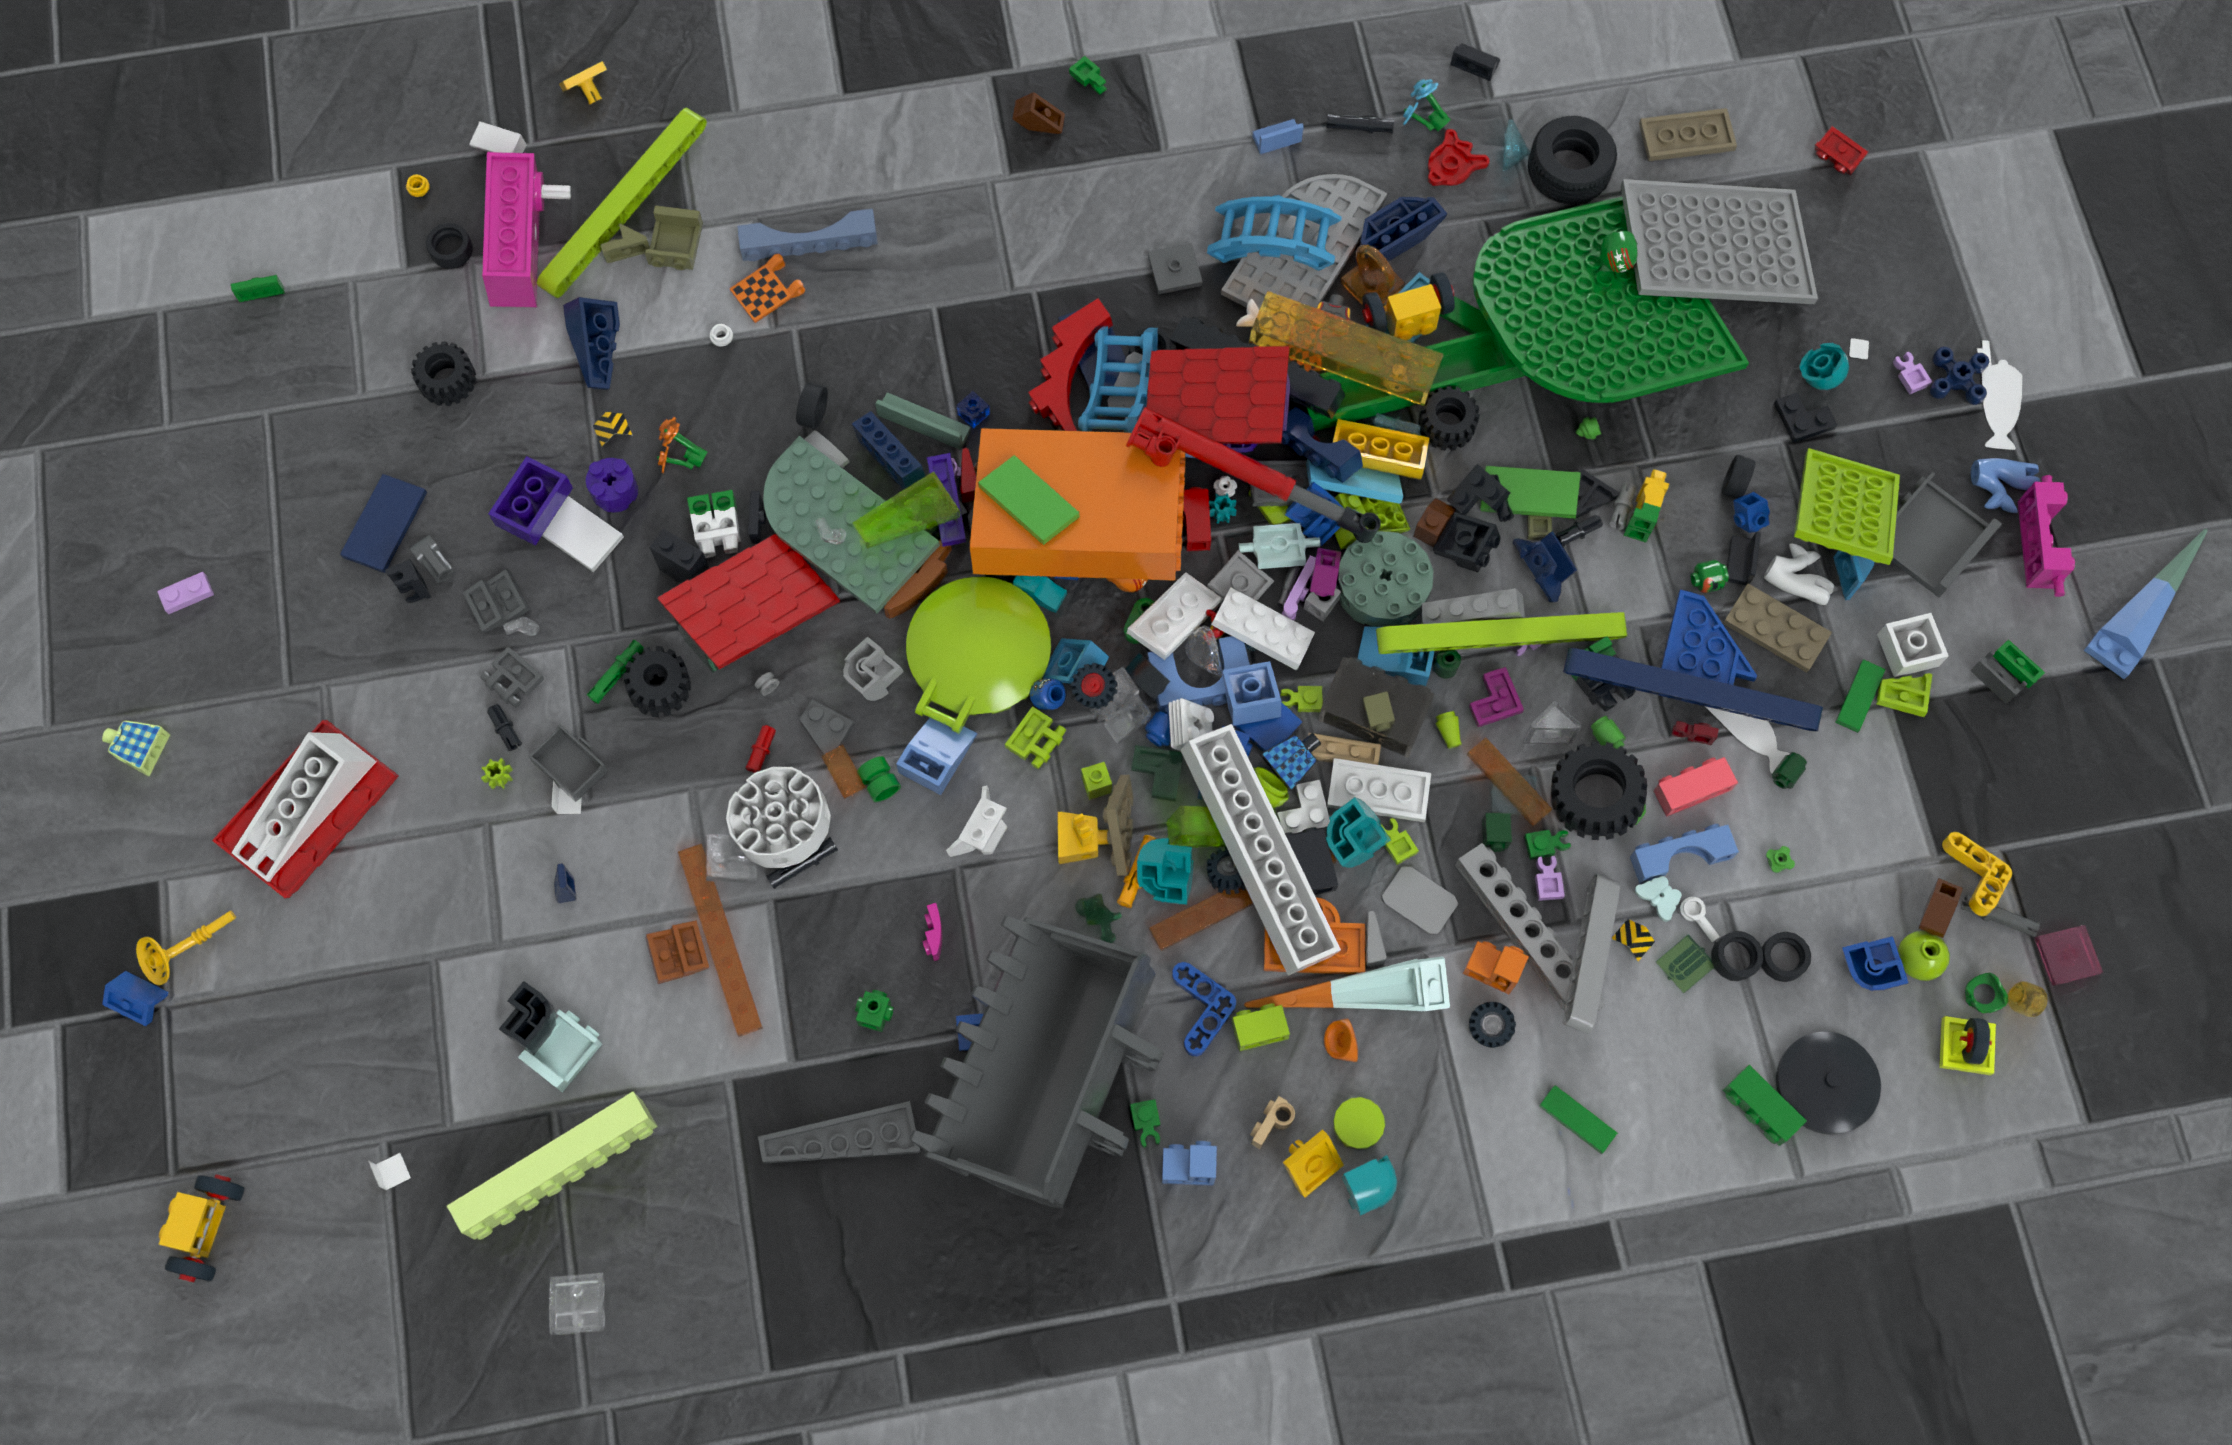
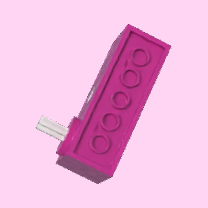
[482,152,571,307]

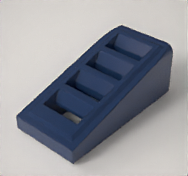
[554,863,577,903]

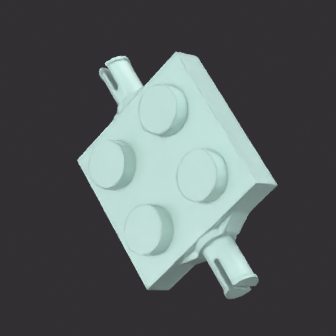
[1239,523,1320,569]

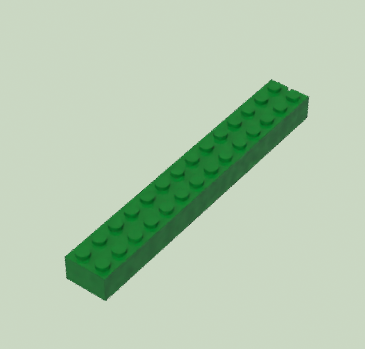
[1299,330,1526,431]

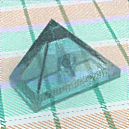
[1503,119,1530,170]

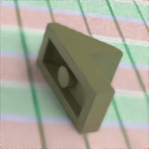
[601,224,650,264]

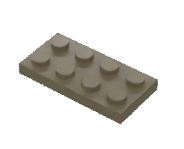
[1639,108,1737,161]
[1723,584,1832,673]

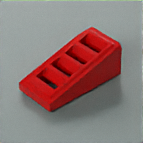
[961,448,976,503]

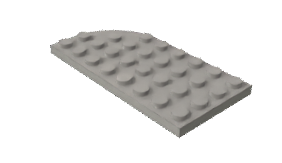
[1221,174,1387,333]

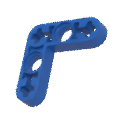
[1172,962,1236,1056]

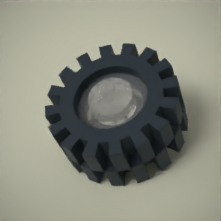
[1469,1002,1516,1048]

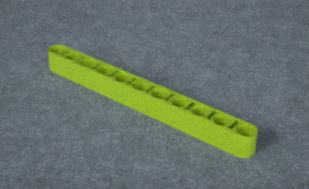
[537,108,707,298]
[1376,612,1628,654]

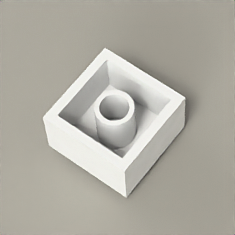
[1877,613,1949,678]

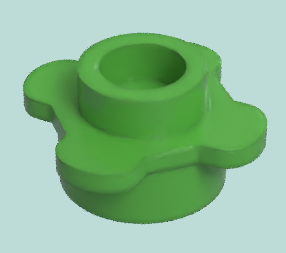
[1766,846,1795,873]

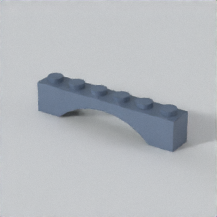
[737,209,878,261]

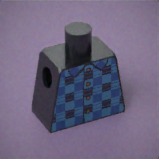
[1260,733,1321,791]

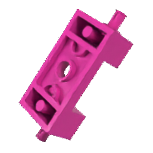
[2018,475,2075,597]

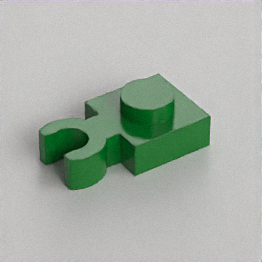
[1524,830,1571,860]
[1130,1099,1160,1148]

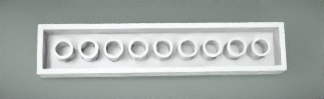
[1181,724,1341,976]

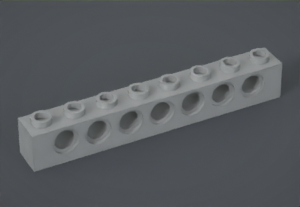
[1455,843,1605,1011]

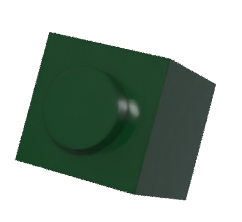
[1482,813,1512,852]

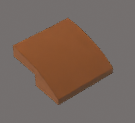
[645,920,709,984]

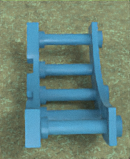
[1207,195,1342,271]
[1078,326,1158,433]

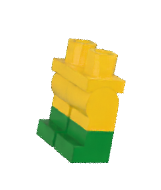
[1623,469,1669,543]

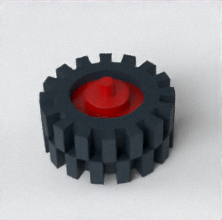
[1071,663,1118,709]

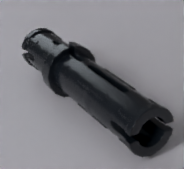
[1326,114,1394,134]
[766,837,838,889]

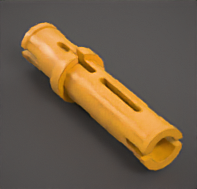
[1117,835,1156,908]

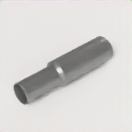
[1278,566,1300,607]

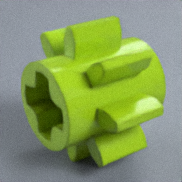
[481,758,513,789]

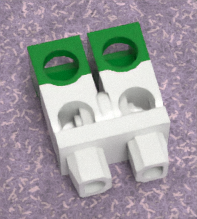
[687,490,741,558]

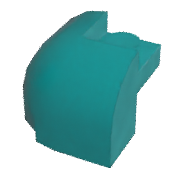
[1325,797,1391,868]
[1137,838,1194,905]
[1341,1155,1397,1216]

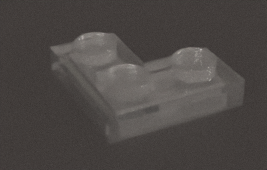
[706,834,757,884]

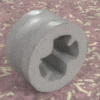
[755,672,779,696]

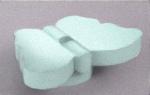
[1634,876,1682,922]

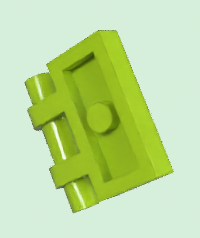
[1005,706,1067,769]

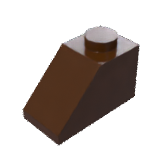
[1012,92,1065,134]
[1413,498,1456,548]

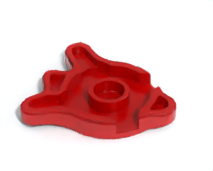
[1428,129,1490,186]

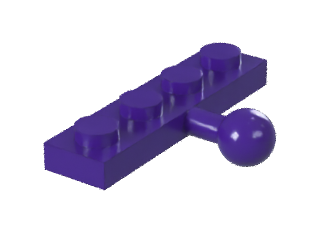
[904,453,966,547]

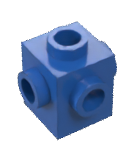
[1733,492,1770,533]

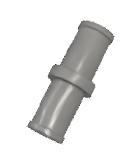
[1609,482,1636,530]

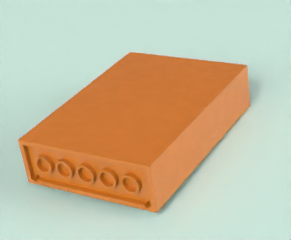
[970,428,1186,580]

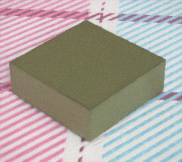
[1527,515,1552,540]

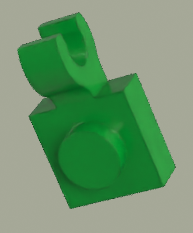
[1069,56,1106,95]

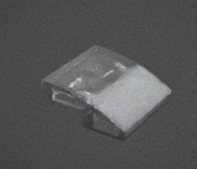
[549,1273,606,1335]

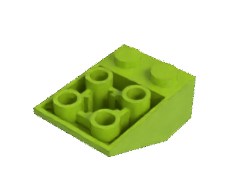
[1334,493,1410,549]

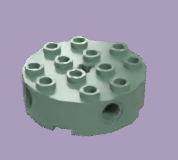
[1336,531,1433,627]

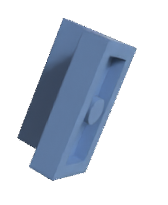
[1252,119,1303,154]

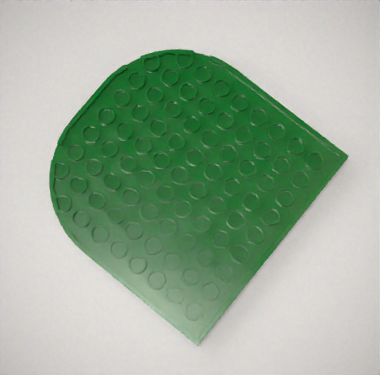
[1473,197,1749,403]

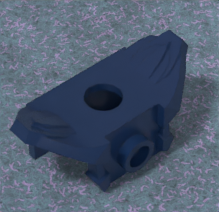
[1513,531,1577,602]

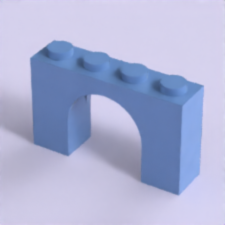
[1147,636,1250,713]

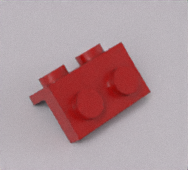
[1815,126,1868,175]

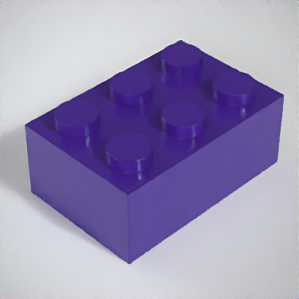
[488,456,573,545]

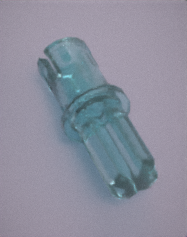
[1373,413,1421,435]

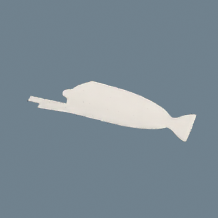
[1977,340,2022,450]
[1704,706,1790,774]

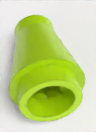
[1435,711,1462,749]

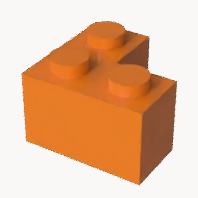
[1463,941,1529,995]

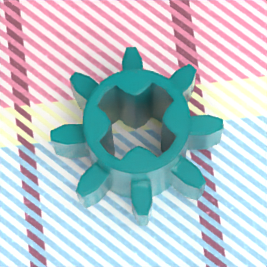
[1209,494,1237,523]

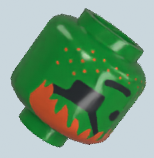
[1690,560,1729,593]

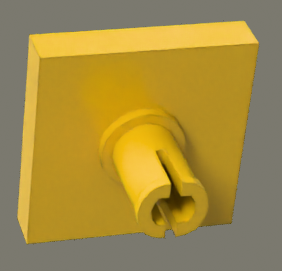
[559,61,607,104]
[1283,1130,1344,1198]

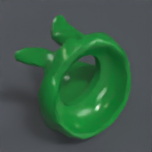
[1965,972,2008,1013]

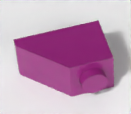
[1310,548,1341,596]

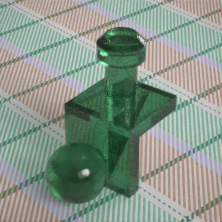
[1075,893,1122,943]

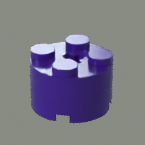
[586,458,638,513]

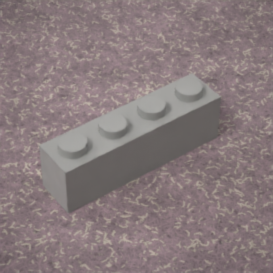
[1422,588,1525,624]

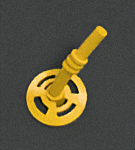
[136,910,236,985]

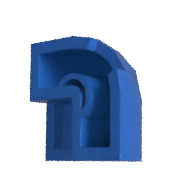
[1842,936,1909,991]

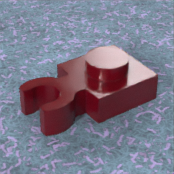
[1672,721,1719,745]

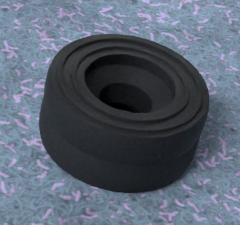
[1721,455,1756,499]

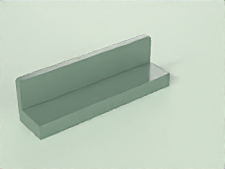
[875,393,971,450]

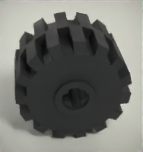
[623,646,691,717]

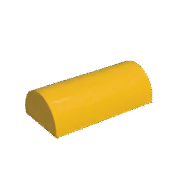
[1333,419,1429,480]

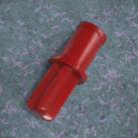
[745,725,776,773]

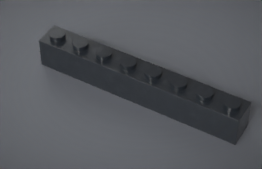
[1170,316,1346,419]

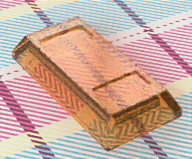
[821,745,866,799]

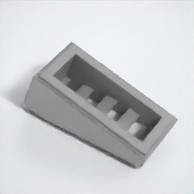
[1365,911,1387,968]

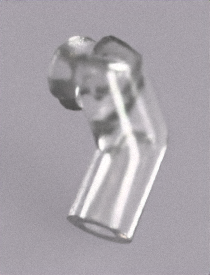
[503,617,539,636]

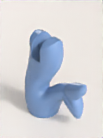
[1971,458,2040,513]

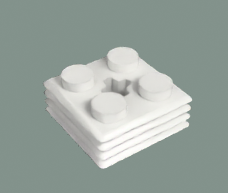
[1168,698,1214,751]

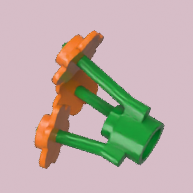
[657,417,708,473]

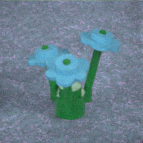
[1403,79,1451,132]

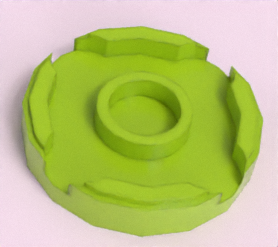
[1333,1097,1385,1149]

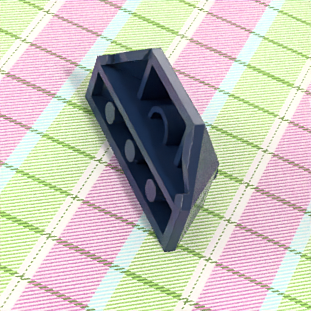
[1360,197,1447,261]

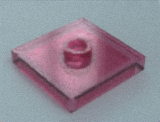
[2035,925,2103,986]

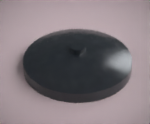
[1776,1032,1881,1135]

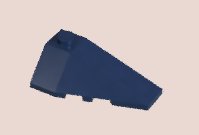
[563,297,620,390]

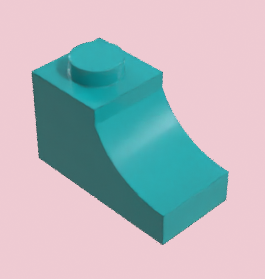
[1013,575,1067,613]

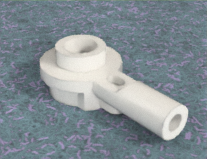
[1680,897,1720,942]

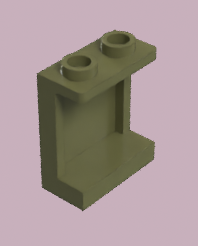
[645,206,703,270]

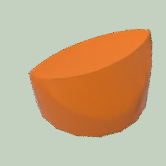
[1324,1018,1358,1062]

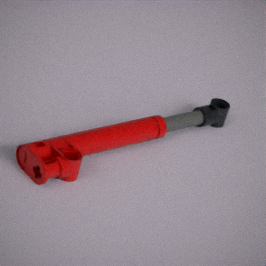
[1126,407,1381,543]

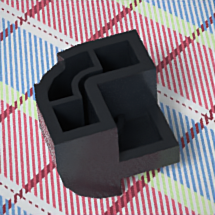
[499,981,556,1056]

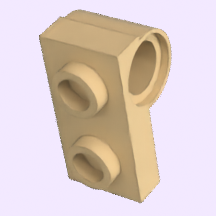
[1250,1096,1295,1149]

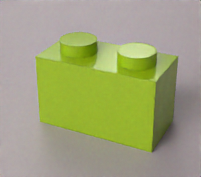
[1231,1003,1290,1052]

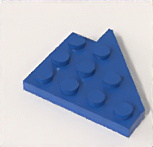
[1661,589,1757,685]

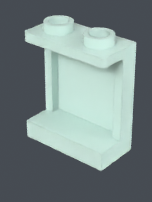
[518,1009,602,1093]

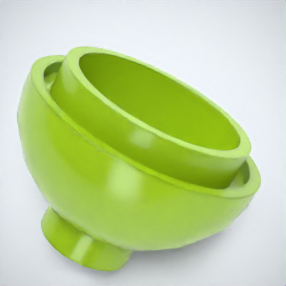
[1253,767,1289,808]
[1898,931,1950,981]

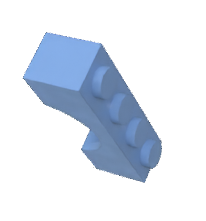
[1630,824,1739,884]

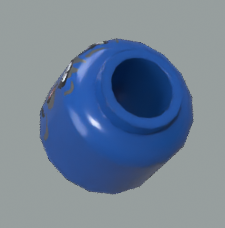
[1030,678,1066,710]

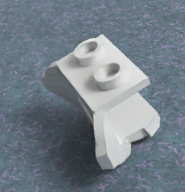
[946,786,1007,857]

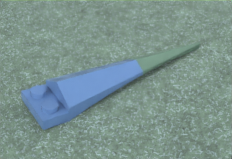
[2083,529,2207,679]

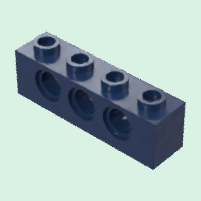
[852,411,928,495]

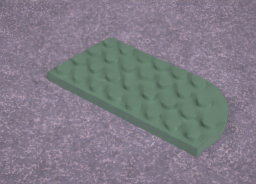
[763,436,940,614]

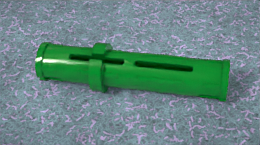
[586,639,644,704]

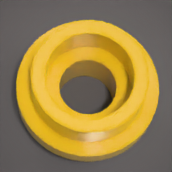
[406,175,430,197]

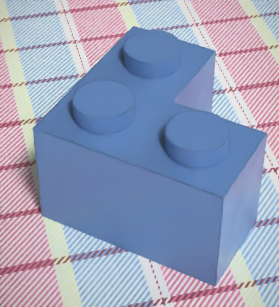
[1162,1141,1217,1186]

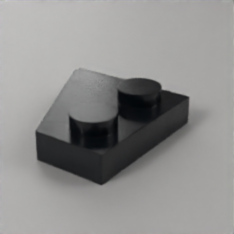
[1573,468,1619,519]

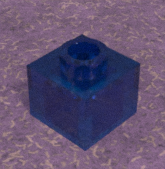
[956,391,990,429]

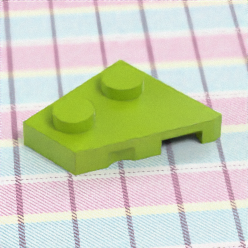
[1876,673,1932,717]

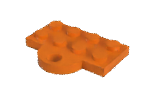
[1264,898,1365,975]

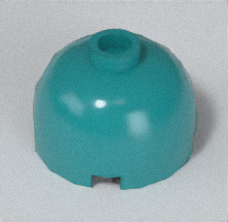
[1800,343,1849,390]

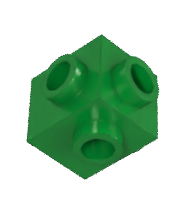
[855,990,894,1032]

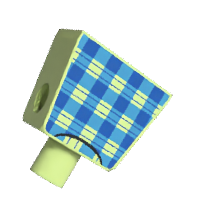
[102,721,170,776]

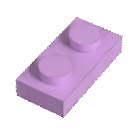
[157,572,214,614]

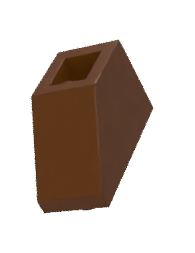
[1919,878,1963,938]

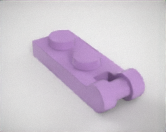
[1282,555,1316,621]

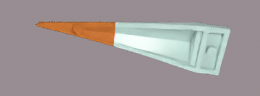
[1244,956,1450,1011]

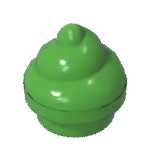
[1576,417,1601,440]

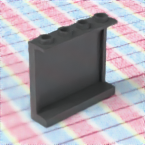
[1891,472,2002,598]

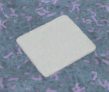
[1849,338,1869,359]

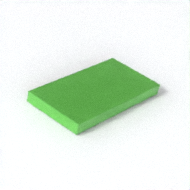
[978,455,1080,545]
[1481,466,1581,519]

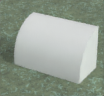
[469,122,526,153]

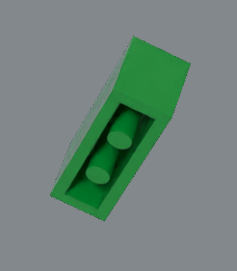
[1723,1065,1807,1146]

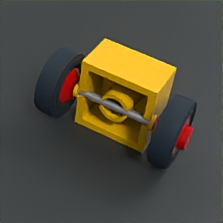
[1362,272,1455,342]
[159,1174,245,1283]

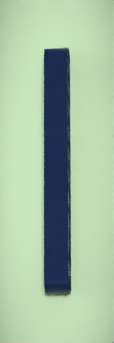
[1563,648,1823,732]

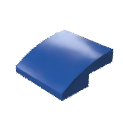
[1285,482,1342,546]
[1231,702,1302,752]

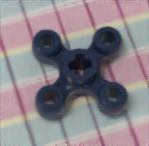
[1930,347,1989,405]

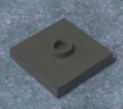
[1148,243,1203,295]

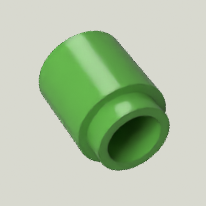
[1591,716,1626,749]

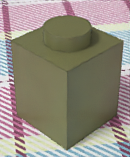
[1362,692,1395,732]

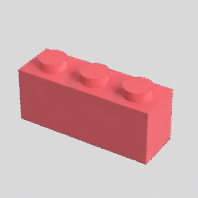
[1654,757,1738,817]

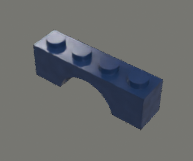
[1282,407,1363,483]

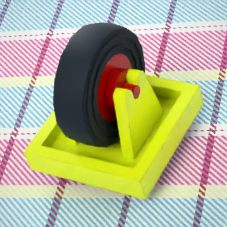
[1939,1016,1996,1076]

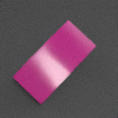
[922,903,942,961]

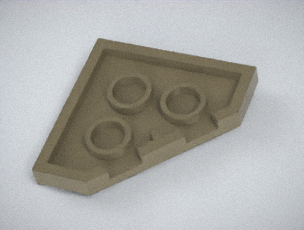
[1103,775,1134,876]

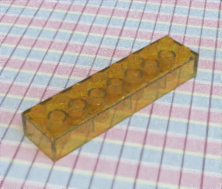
[1249,291,1444,406]

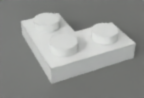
[1277,780,1330,835]

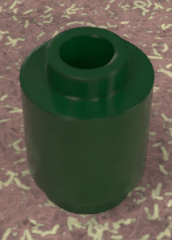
[1434,650,1461,679]
[1772,752,1807,789]

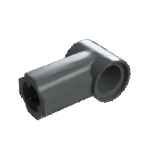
[409,535,454,583]

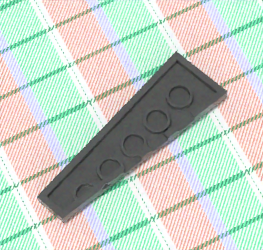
[758,1101,921,1164]

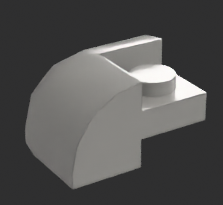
[843,637,903,701]

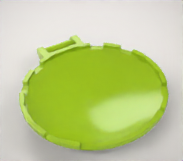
[906,577,1051,734]

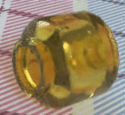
[2008,981,2048,1017]

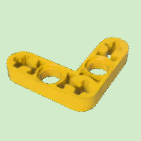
[1942,832,2012,916]

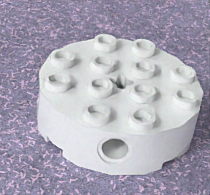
[726,767,831,868]

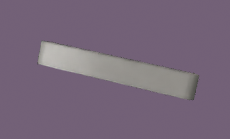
[1563,874,1621,1034]

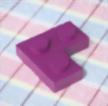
[1469,667,1524,728]

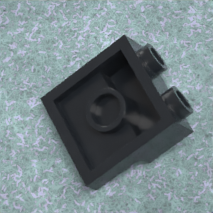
[1433,512,1501,572]

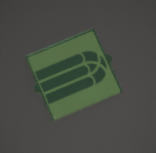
[1656,934,1714,993]

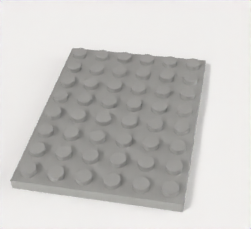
[1620,179,1818,304]

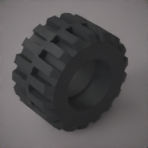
[411,341,477,406]
[1418,386,1480,451]

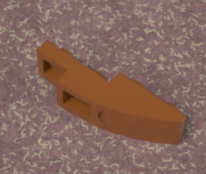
[884,539,952,619]

